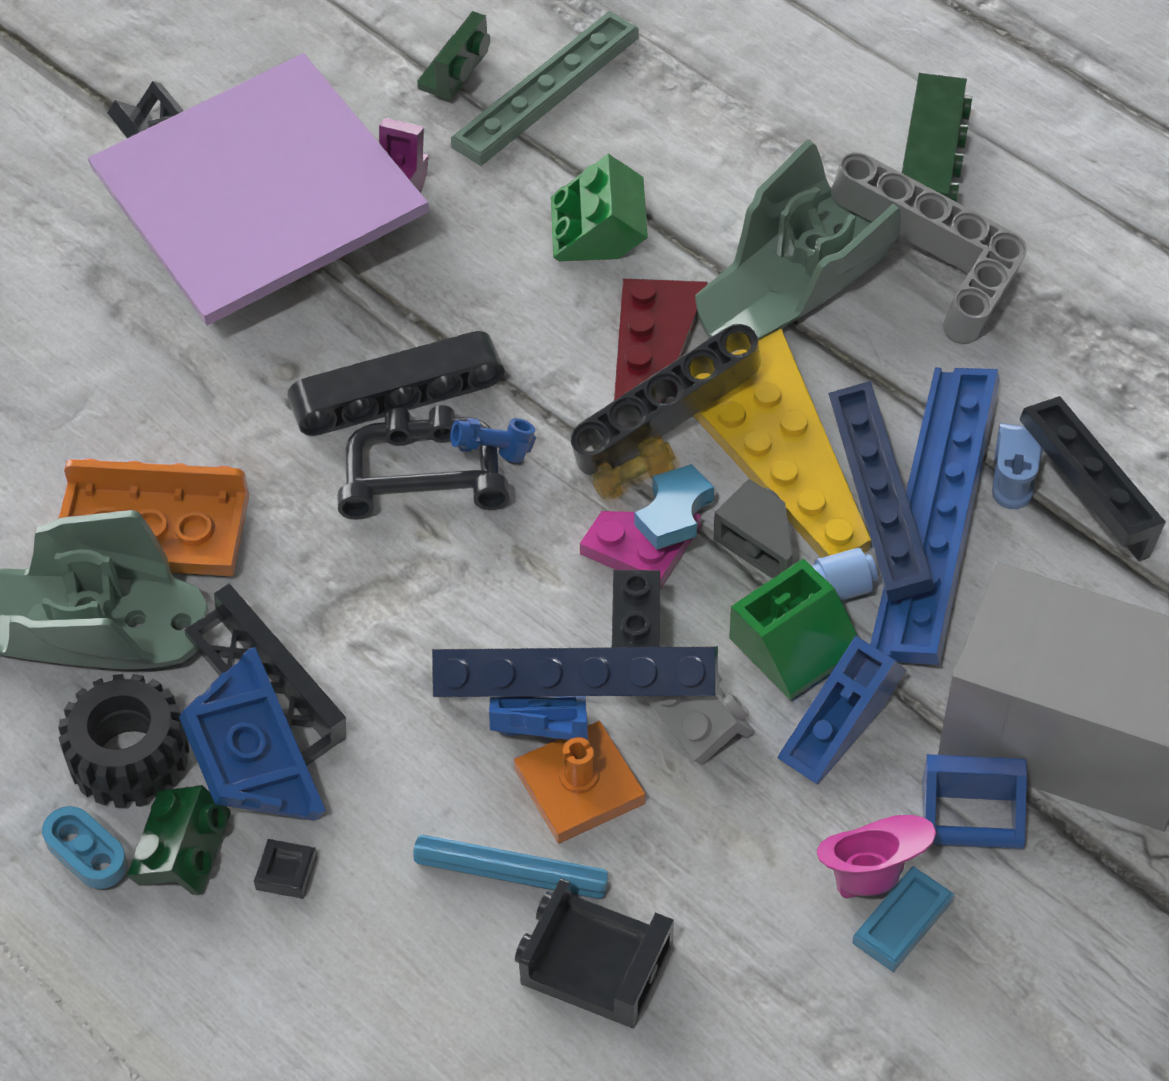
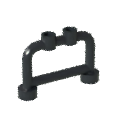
[337,405,510,520]

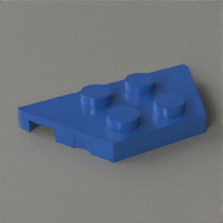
[179,647,326,821]

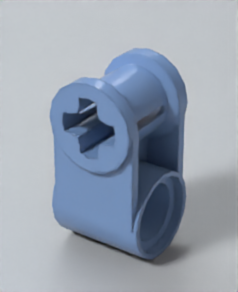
[992,422,1043,509]

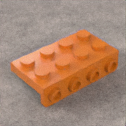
[58,458,249,576]

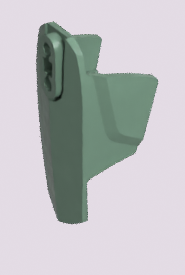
[695,140,901,340]
[0,510,209,669]

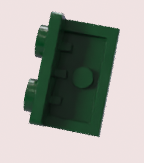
[417,11,490,101]
[127,785,231,895]

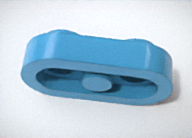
[42,806,127,889]

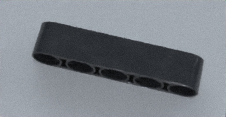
[571,324,761,476]
[287,331,505,436]

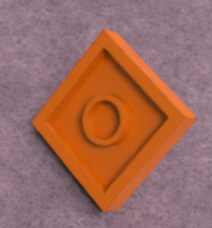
[513,720,645,844]

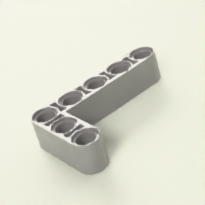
[831,152,1027,343]

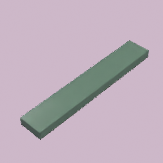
[451,11,639,166]

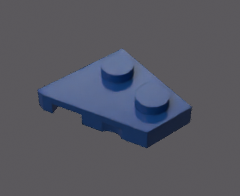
[489,696,588,740]

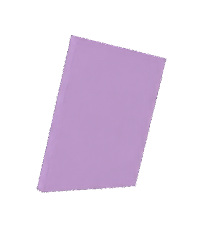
[88,53,429,326]

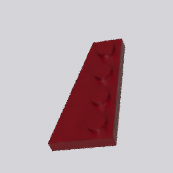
[614,278,708,422]

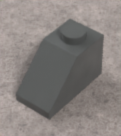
[713,479,793,579]

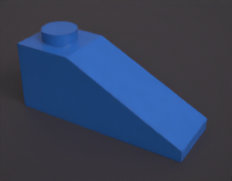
[777,636,907,785]

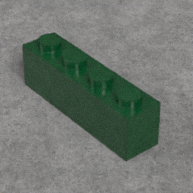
[901,73,973,202]

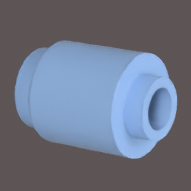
[812,548,878,601]

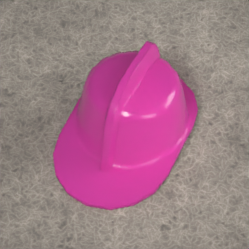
[817,815,936,898]

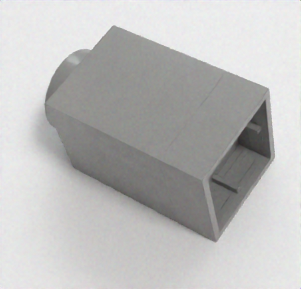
[938,562,1169,832]

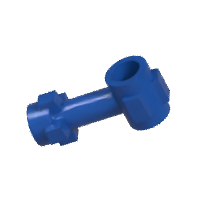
[450,418,536,463]

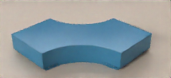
[634,464,714,550]

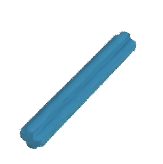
[413,834,609,899]

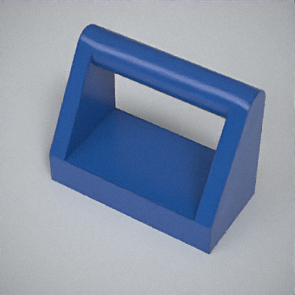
[922,754,1027,849]

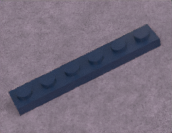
[828,381,935,602]
[432,646,719,697]

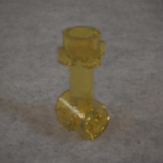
[591,435,676,499]

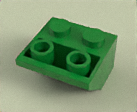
[551,153,648,261]
[729,558,858,700]

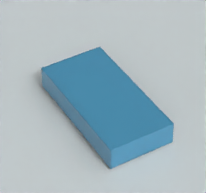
[852,866,954,973]

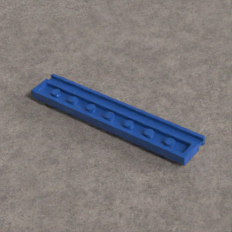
[870,367,1000,665]

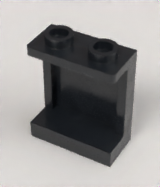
[515,878,674,1029]

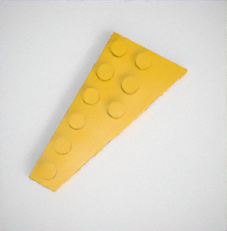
[693,329,871,558]

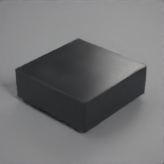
[254,839,317,899]

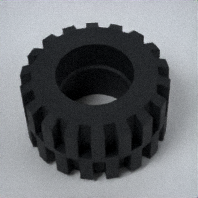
[58,674,189,808]

